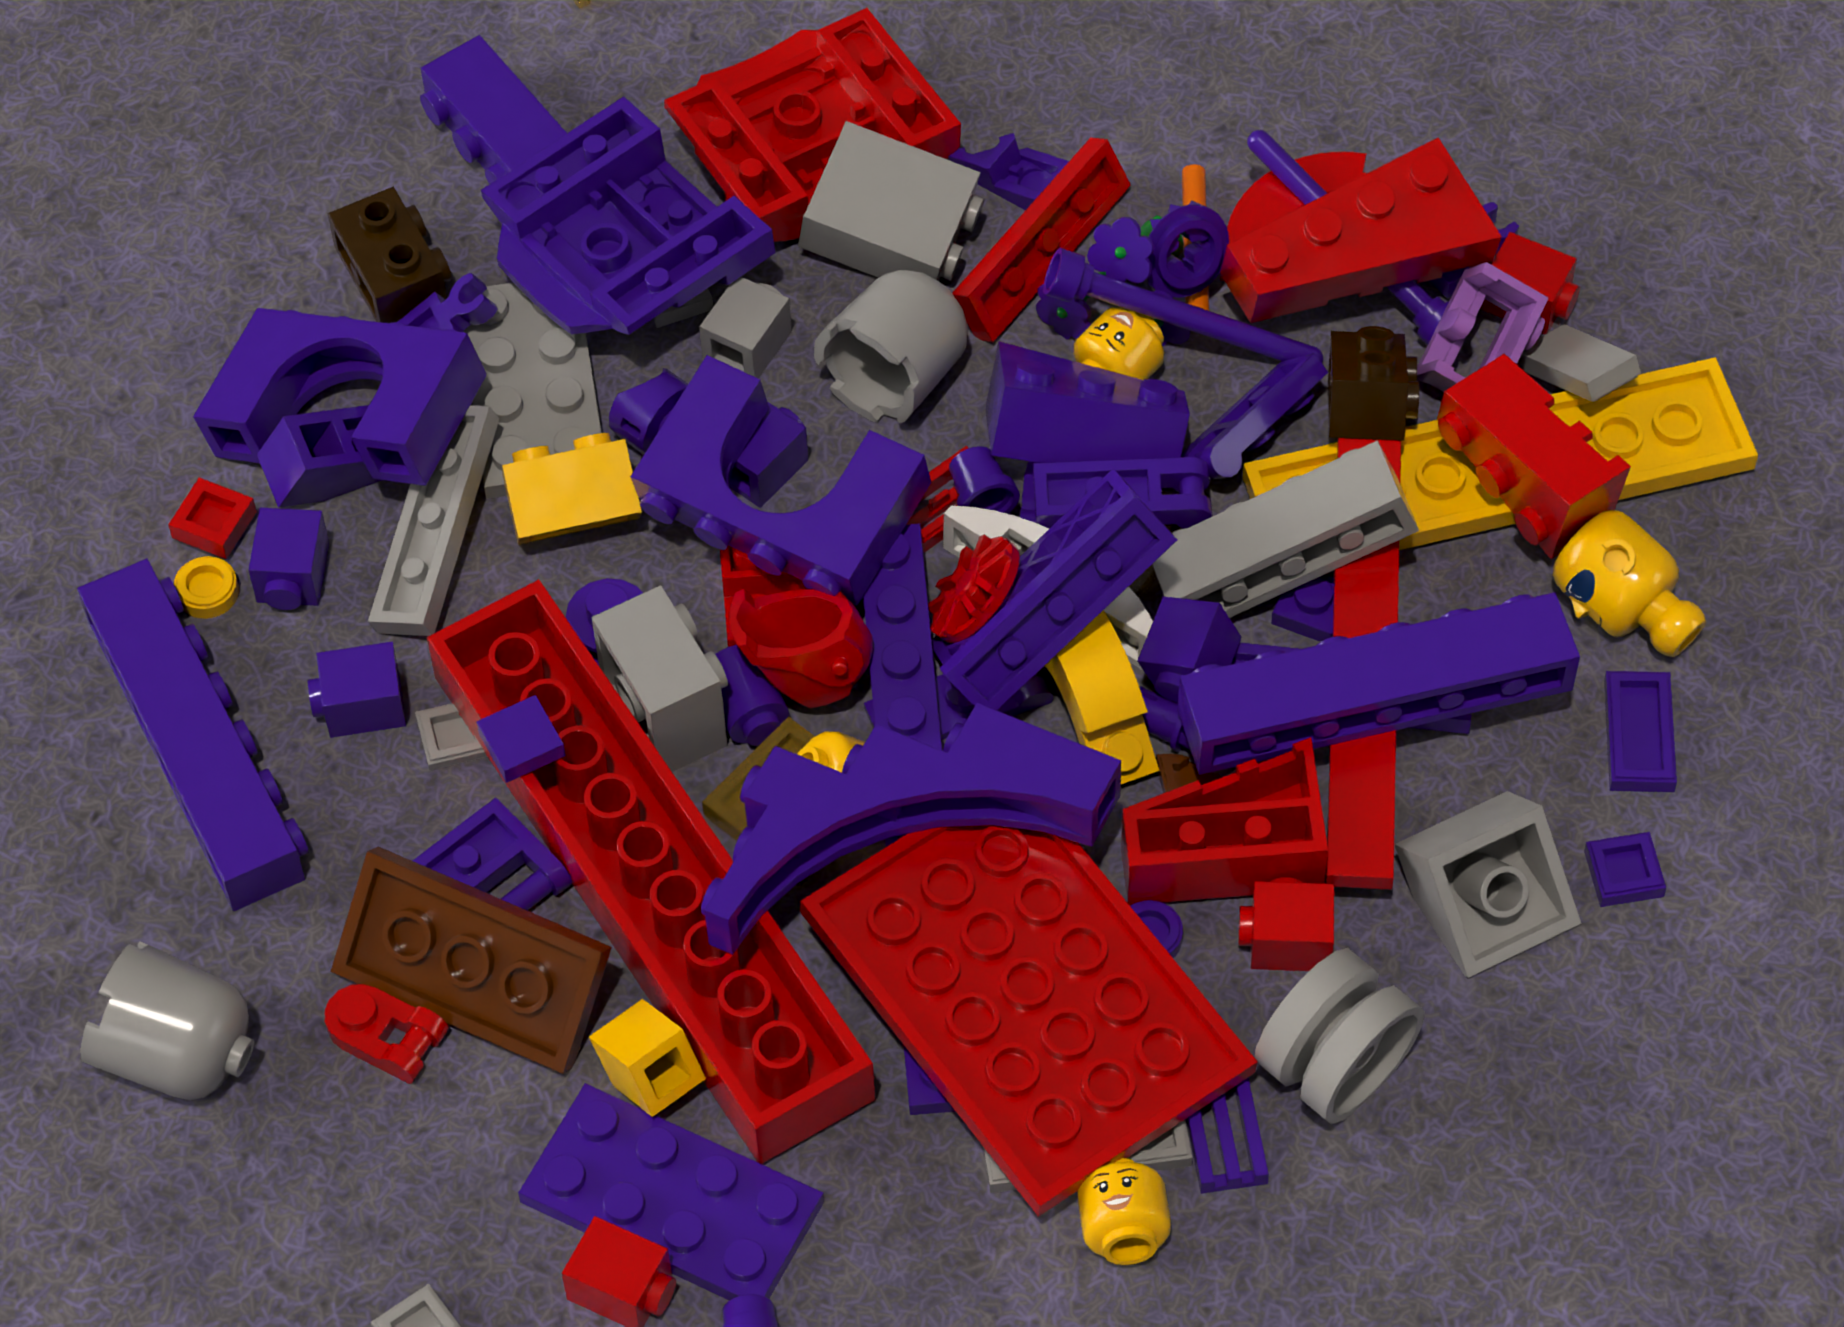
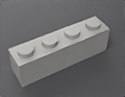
[1153,440,1420,618]

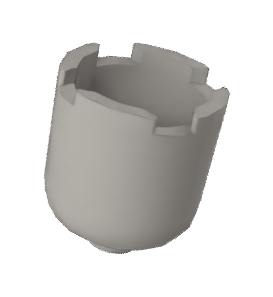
[814,270,968,423]
[80,941,254,1101]

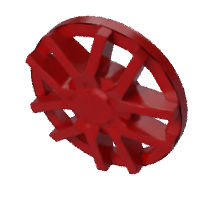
[928,534,1020,643]

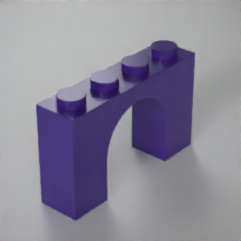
[193,308,487,486]
[630,355,931,606]

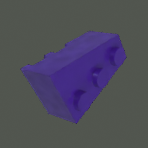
[986,341,1190,463]

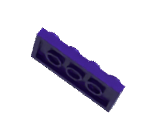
[518,1083,824,1301]

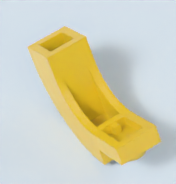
[1044,610,1160,784]

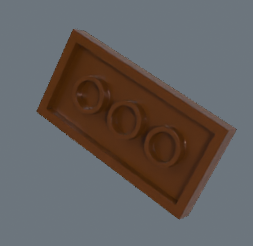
[330,846,612,1074]

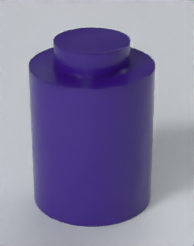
[715,645,789,746]

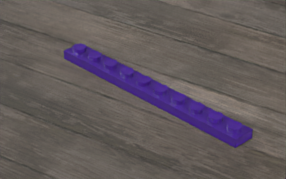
[863,523,956,1115]

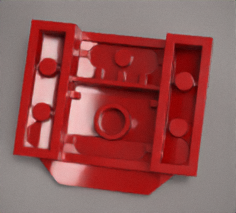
[664,8,961,242]

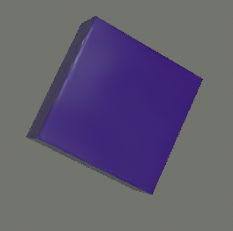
[476,695,566,783]
[1584,832,1666,907]

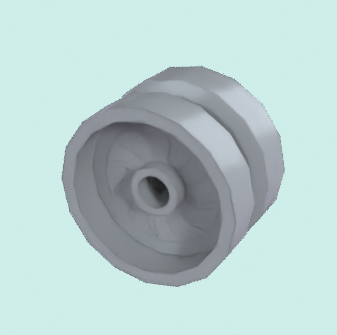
[1255,948,1425,1125]

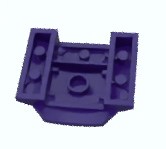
[481,96,776,335]

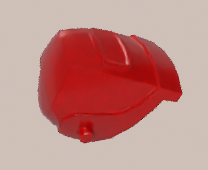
[729,589,873,709]

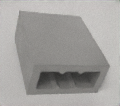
[798,121,984,281]

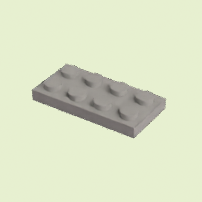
[464,282,602,499]

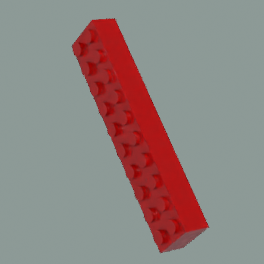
[427,579,875,1164]

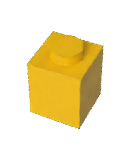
[589,999,706,1117]

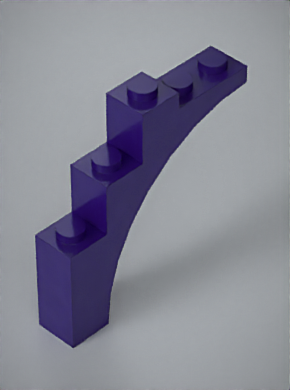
[701,703,1121,955]

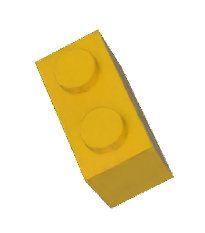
[502,433,642,545]

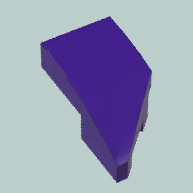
[948,133,1069,210]

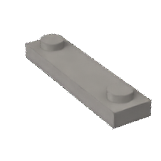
[368,405,500,636]

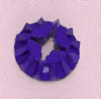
[1147,201,1229,298]

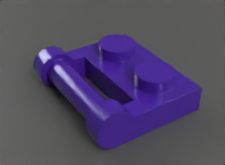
[412,797,572,911]

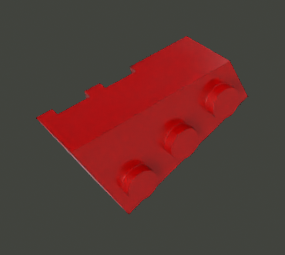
[1121,737,1328,905]

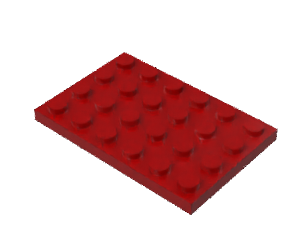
[800,825,1258,1217]

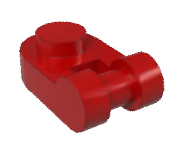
[325,984,449,1084]

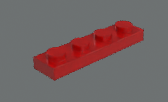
[952,137,1131,342]

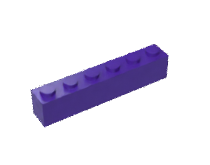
[77,558,309,912]
[1177,592,1580,775]

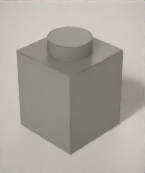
[699,277,792,379]

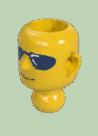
[1553,510,1706,657]

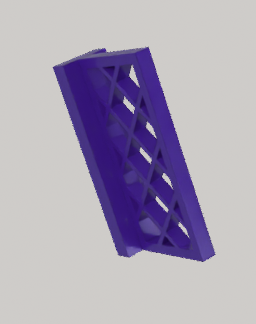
[932,468,1177,710]

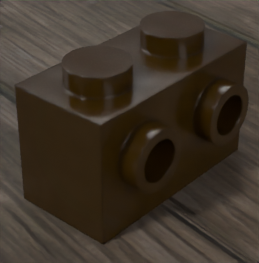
[327,186,452,323]
[1327,326,1419,441]

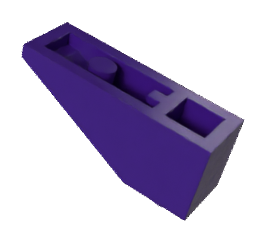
[257,405,382,508]

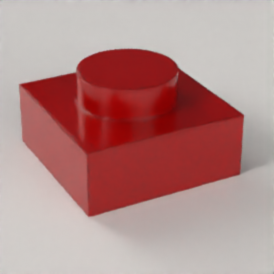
[168,477,257,559]

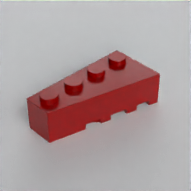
[1220,137,1502,323]

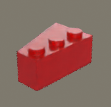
[1437,353,1631,559]

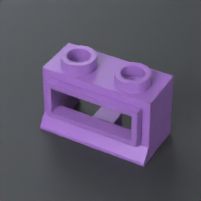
[1417,262,1549,392]

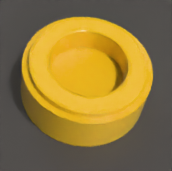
[174,556,239,619]

